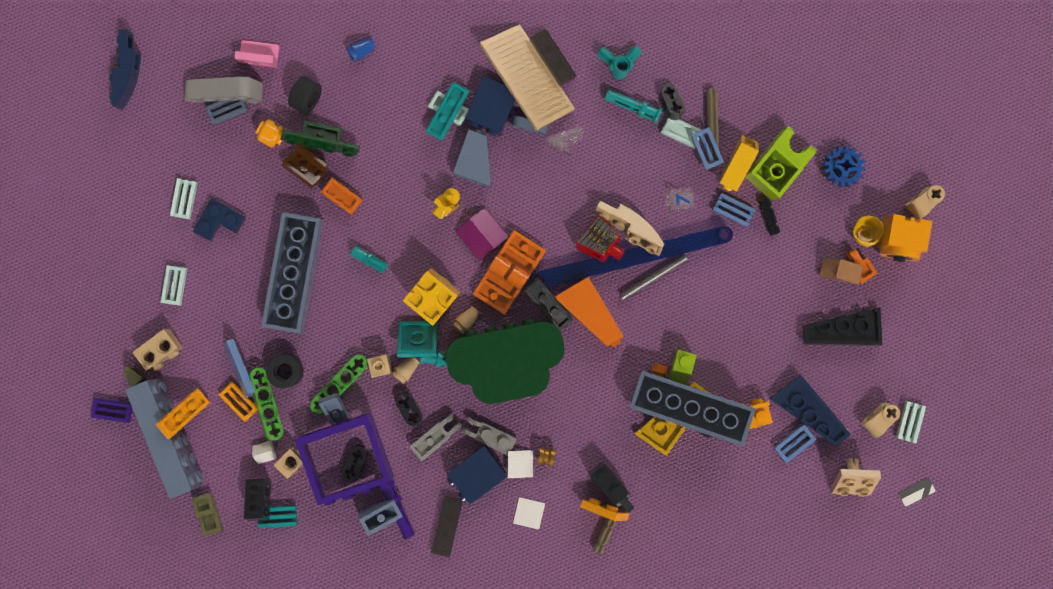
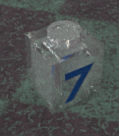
[665,189,694,211]

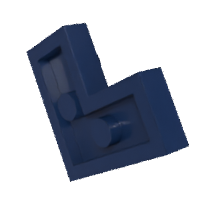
[193,198,246,241]

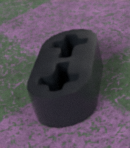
[659,84,685,120]
[395,392,423,426]
[342,446,368,482]

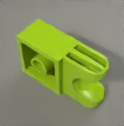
[745,126,817,201]

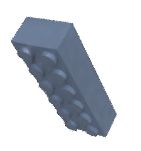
[261,212,325,334]
[630,371,756,447]
[125,379,203,499]

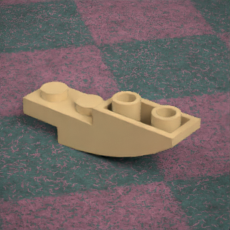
[595,201,664,256]

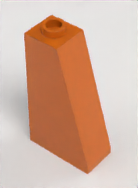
[555,277,624,348]

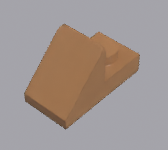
[819,258,864,285]

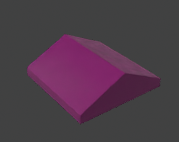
[456,208,509,261]

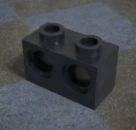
[244,479,271,521]

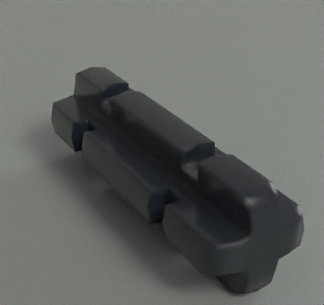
[760,198,780,236]

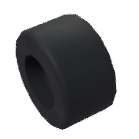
[288,76,322,115]
[266,354,304,389]

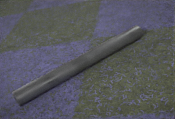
[620,254,688,301]

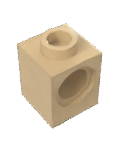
[367,354,393,378]
[274,447,303,479]

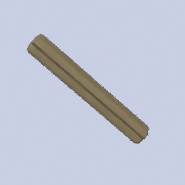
[706,89,719,164]

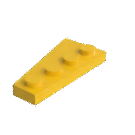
[635,382,710,456]

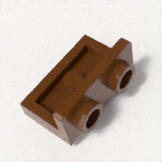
[282,144,328,189]

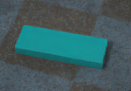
[425,82,470,142]

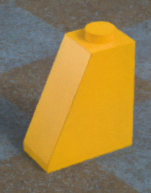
[720,135,759,192]

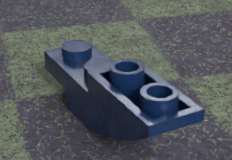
[109,29,141,110]

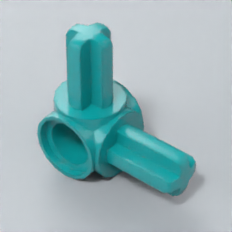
[597,45,642,80]

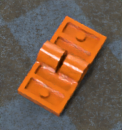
[473,230,546,315]

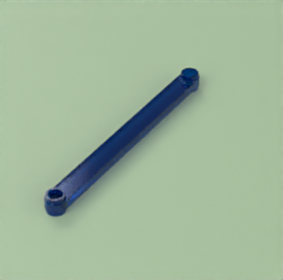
[530,226,733,287]

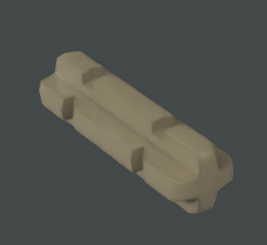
[593,518,617,554]

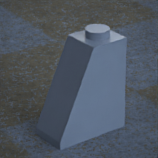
[453,129,491,188]

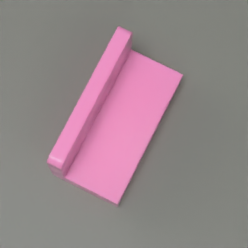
[234,40,280,68]

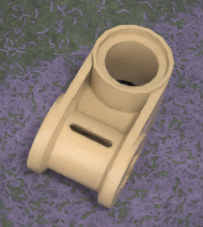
[905,185,945,220]
[861,402,900,438]

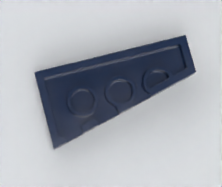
[770,375,851,446]

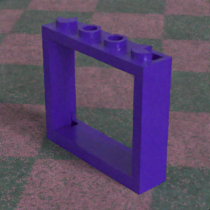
[295,412,394,506]

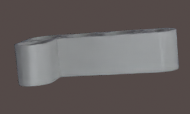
[185,77,263,104]

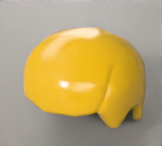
[852,215,884,247]

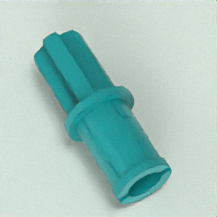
[350,245,388,273]

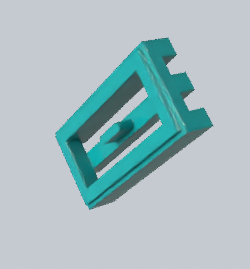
[257,505,298,528]

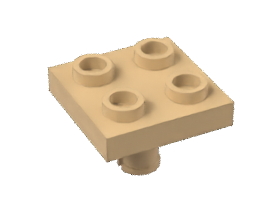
[831,458,881,497]

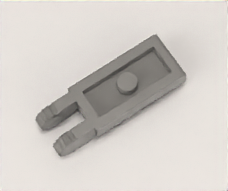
[410,413,462,462]
[461,417,517,456]

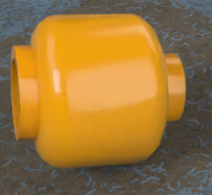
[255,119,284,148]

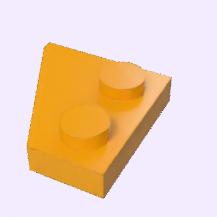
[580,498,630,521]

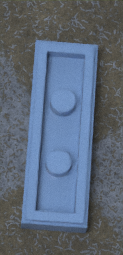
[224,339,255,398]

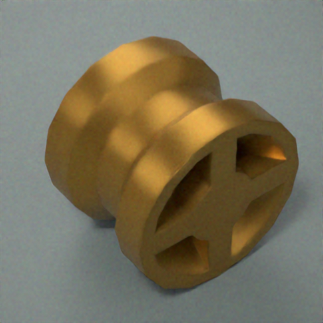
[537,446,556,467]

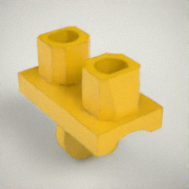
[432,188,460,219]

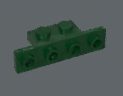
[280,120,360,157]

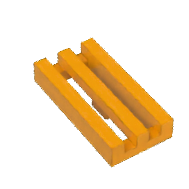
[218,381,257,422]

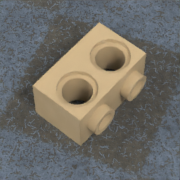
[132,329,183,371]

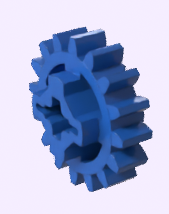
[822,146,866,188]

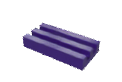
[91,398,133,423]

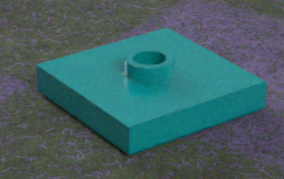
[397,321,438,357]

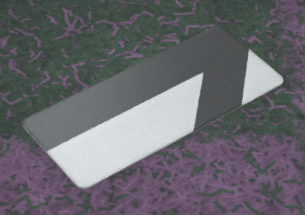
[899,478,935,506]

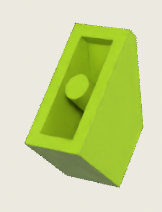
[667,349,697,385]

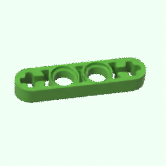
[310,355,368,414]
[249,368,283,441]

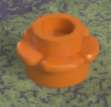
[650,363,669,378]

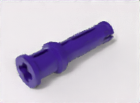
[378,480,415,539]

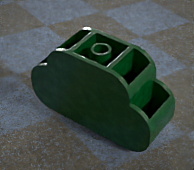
[446,318,565,404]

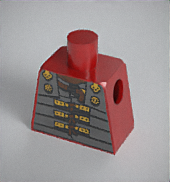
[576,215,625,262]

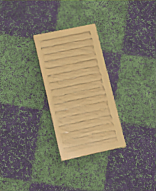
[479,24,575,131]

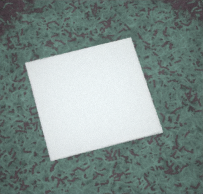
[508,450,533,478]
[513,497,545,529]

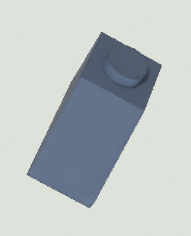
[357,499,403,536]

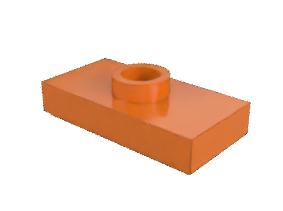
[320,177,363,215]

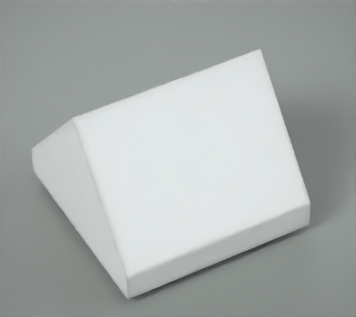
[252,440,277,464]

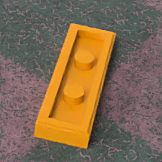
[155,388,210,439]

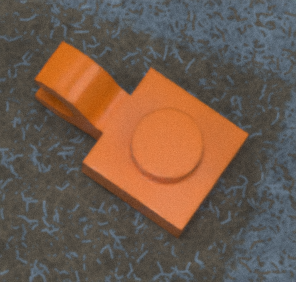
[846,249,878,284]

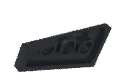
[803,307,883,346]

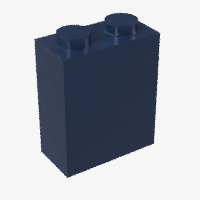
[465,76,516,137]
[447,444,508,505]

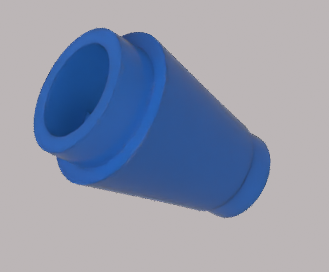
[346,38,376,62]

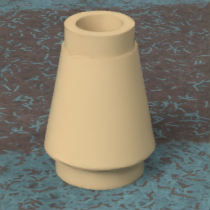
[452,306,480,335]
[392,357,420,384]

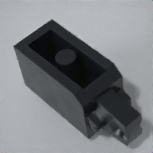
[588,461,634,513]

